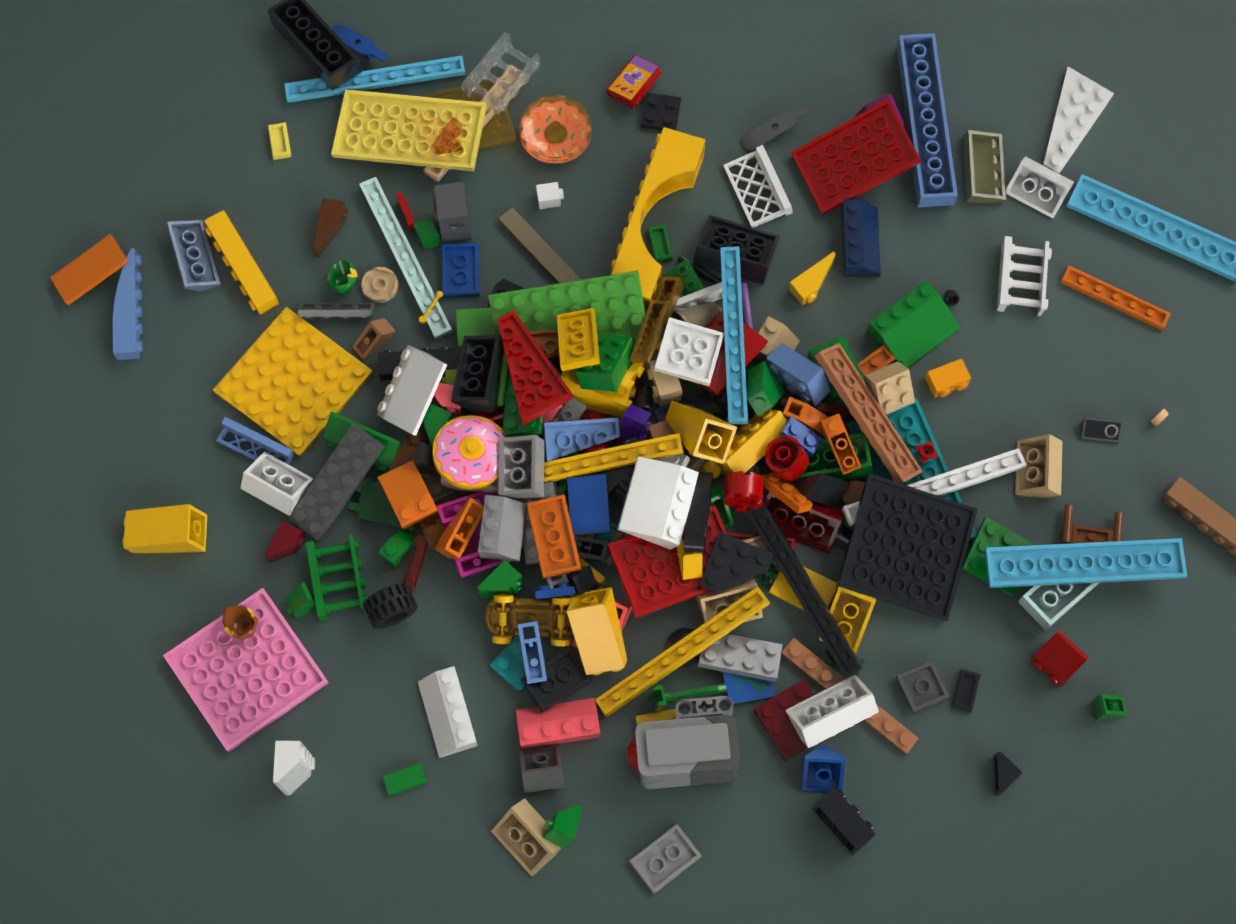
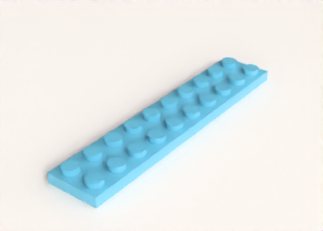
[1066,174,1236,282]
[985,538,1187,588]

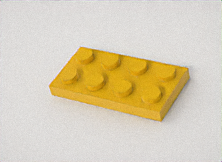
[557,308,600,371]

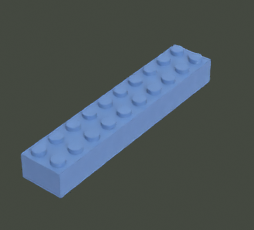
[896,33,958,207]

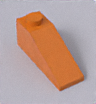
[435,498,484,559]

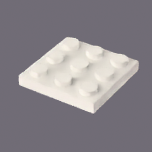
[654,317,724,386]

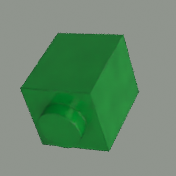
[413,217,441,250]

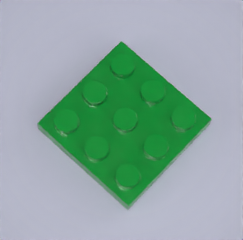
[962,517,1035,597]

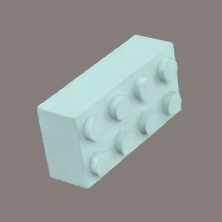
[1018,583,1099,631]

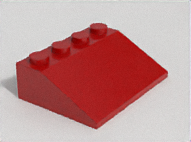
[690,310,768,396]

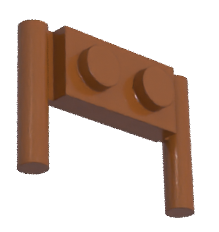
[1062,504,1123,544]

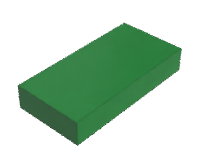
[647,224,673,263]
[382,763,428,796]

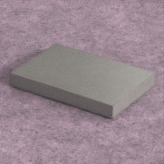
[629,824,702,895]

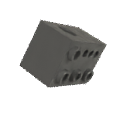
[431,182,472,243]

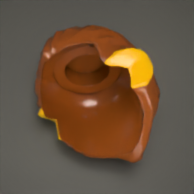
[223,605,258,640]

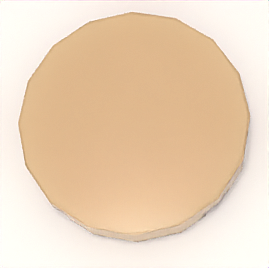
[361,267,399,303]

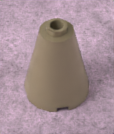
[670,303,722,328]

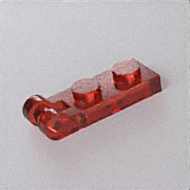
[403,535,428,593]

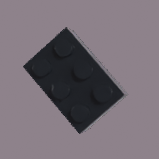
[812,787,876,855]

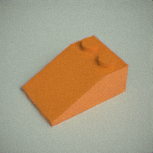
[378,460,438,529]

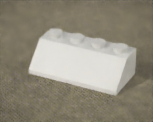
[418,666,478,758]
[786,675,879,748]
[273,741,315,795]

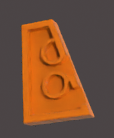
[761,473,813,514]

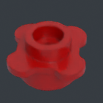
[915,442,938,463]

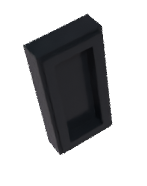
[951,669,981,713]

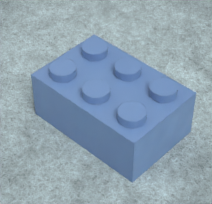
[766,343,831,406]

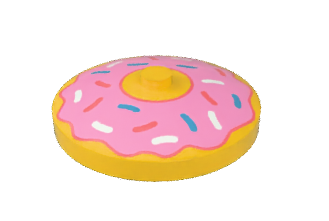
[432,415,508,490]

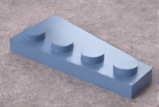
[542,418,620,462]

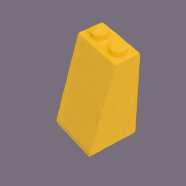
[561,368,637,418]
[665,401,737,464]
[122,504,207,553]
[567,587,627,675]

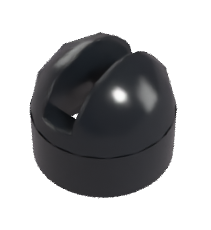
[944,289,960,306]

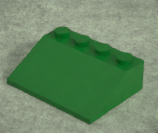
[867,280,960,368]

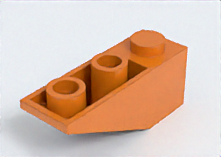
[783,397,829,439]
[819,414,861,475]

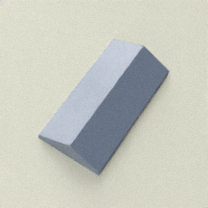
[166,220,221,292]

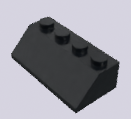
[451,335,503,413]

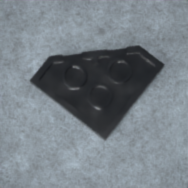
[699,532,774,594]

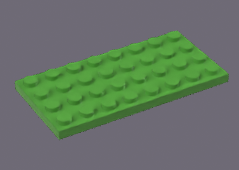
[488,270,646,360]

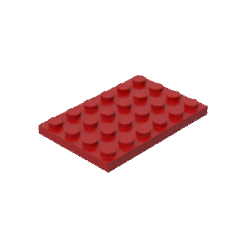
[791,99,922,215]
[608,506,728,618]

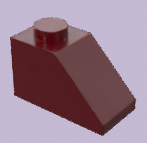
[264,521,306,562]

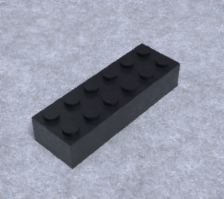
[268,0,362,91]

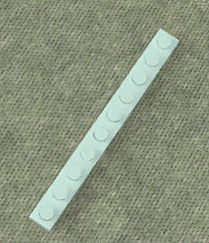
[359,177,452,340]

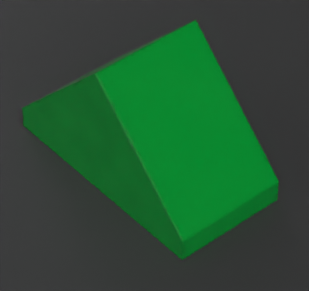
[1092,694,1127,720]

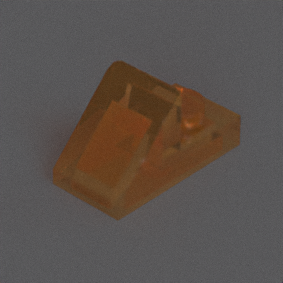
[432,117,463,155]

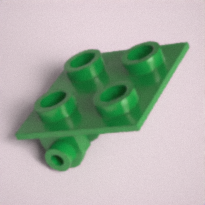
[660,258,704,298]

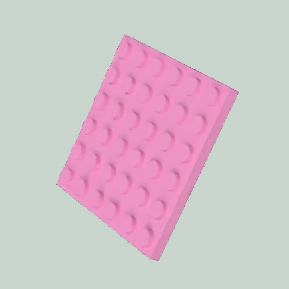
[163,588,329,753]

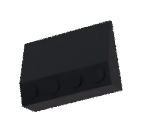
[693,215,780,285]

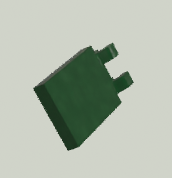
[345,481,416,532]

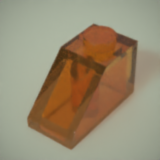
[419,514,444,550]

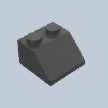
[519,744,565,793]

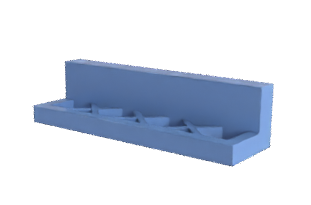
[216,417,294,465]

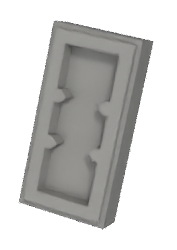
[553,398,587,422]

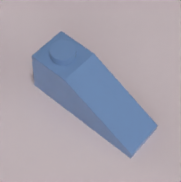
[517,621,547,684]

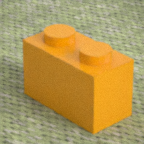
[925,359,971,398]

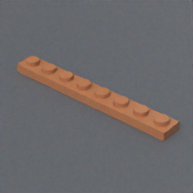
[781,638,919,755]

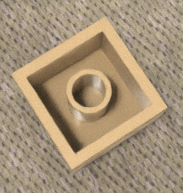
[865,361,915,415]

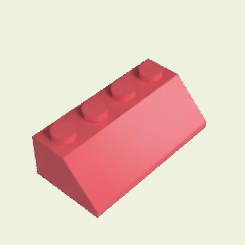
[516,698,601,749]

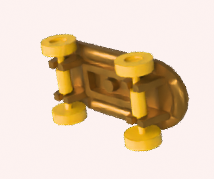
[484,594,574,646]

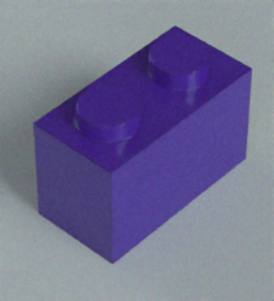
[615,404,652,445]

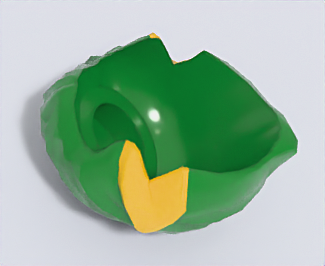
[327,258,358,293]

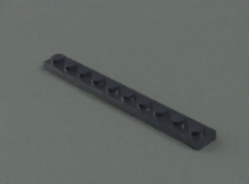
[746,501,864,679]

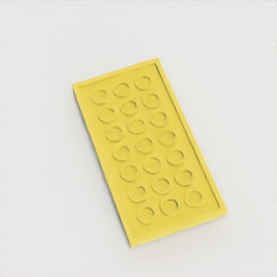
[331,89,487,171]

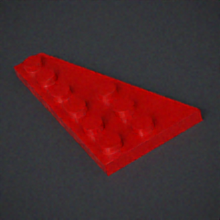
[497,310,573,425]

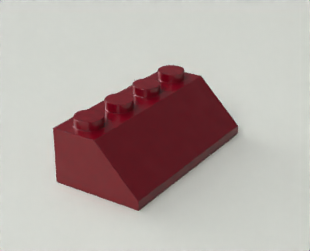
[765,491,844,553]

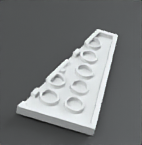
[1043,67,1114,174]

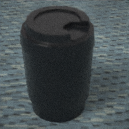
[635,384,653,413]

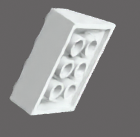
[377,345,447,436]
[617,456,699,550]

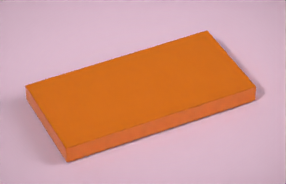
[50,234,129,306]
[526,495,582,579]

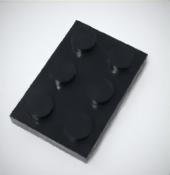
[520,648,592,713]

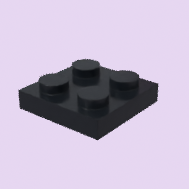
[640,92,681,131]

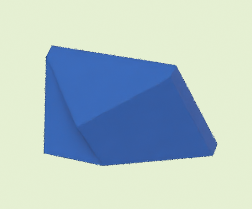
[801,745,846,792]

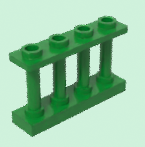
[306,534,368,622]

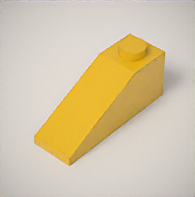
[788,251,836,306]

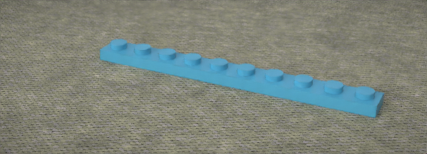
[285,56,466,103]
[720,246,748,425]

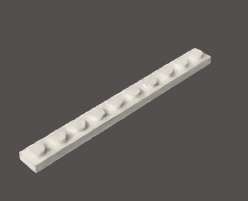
[842,448,1027,527]

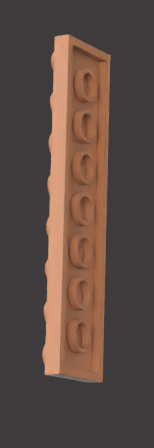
[815,343,923,484]

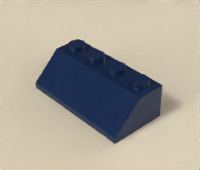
[841,200,881,276]

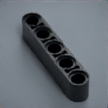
[684,472,713,553]

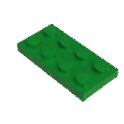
[502,369,543,437]

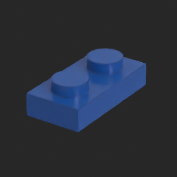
[780,416,823,455]
[533,582,576,599]

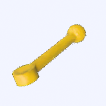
[419,291,443,324]

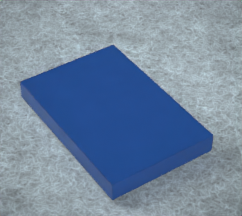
[442,243,480,297]
[567,474,611,536]

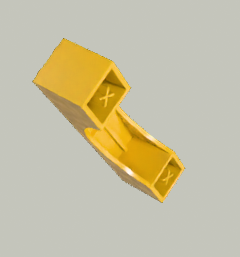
[610,127,706,311]

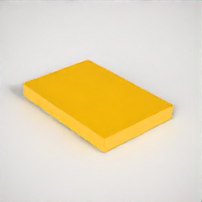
[769,566,838,611]

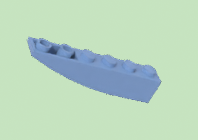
[113,248,143,361]

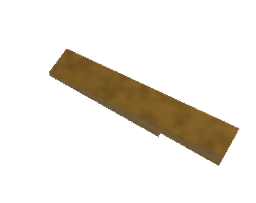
[630,276,684,363]

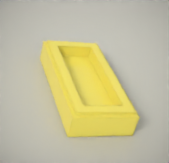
[268,122,292,160]

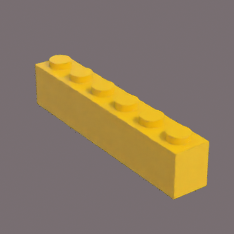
[204,210,279,315]

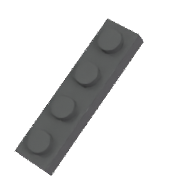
[298,303,375,319]

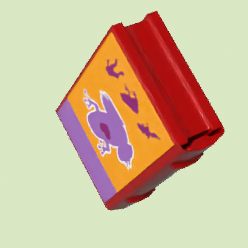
[606,54,662,109]

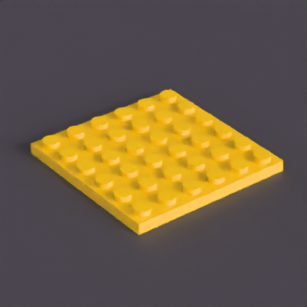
[213,307,373,458]

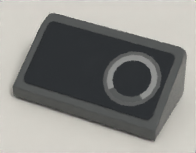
[1081,417,1123,443]

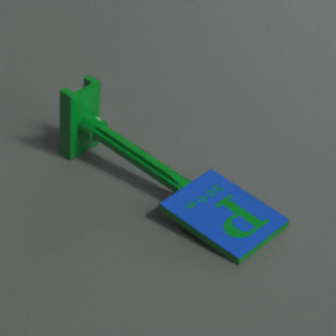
[648,672,775,713]

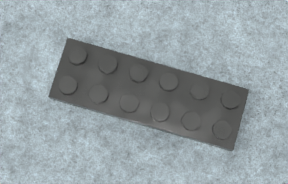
[288,423,385,541]

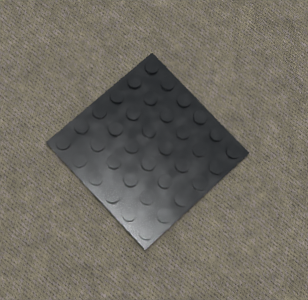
[836,473,978,621]

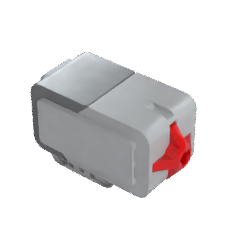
[627,696,741,789]

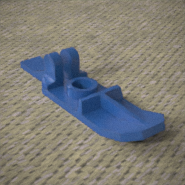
[332,24,388,61]

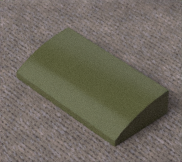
[962,130,1006,203]

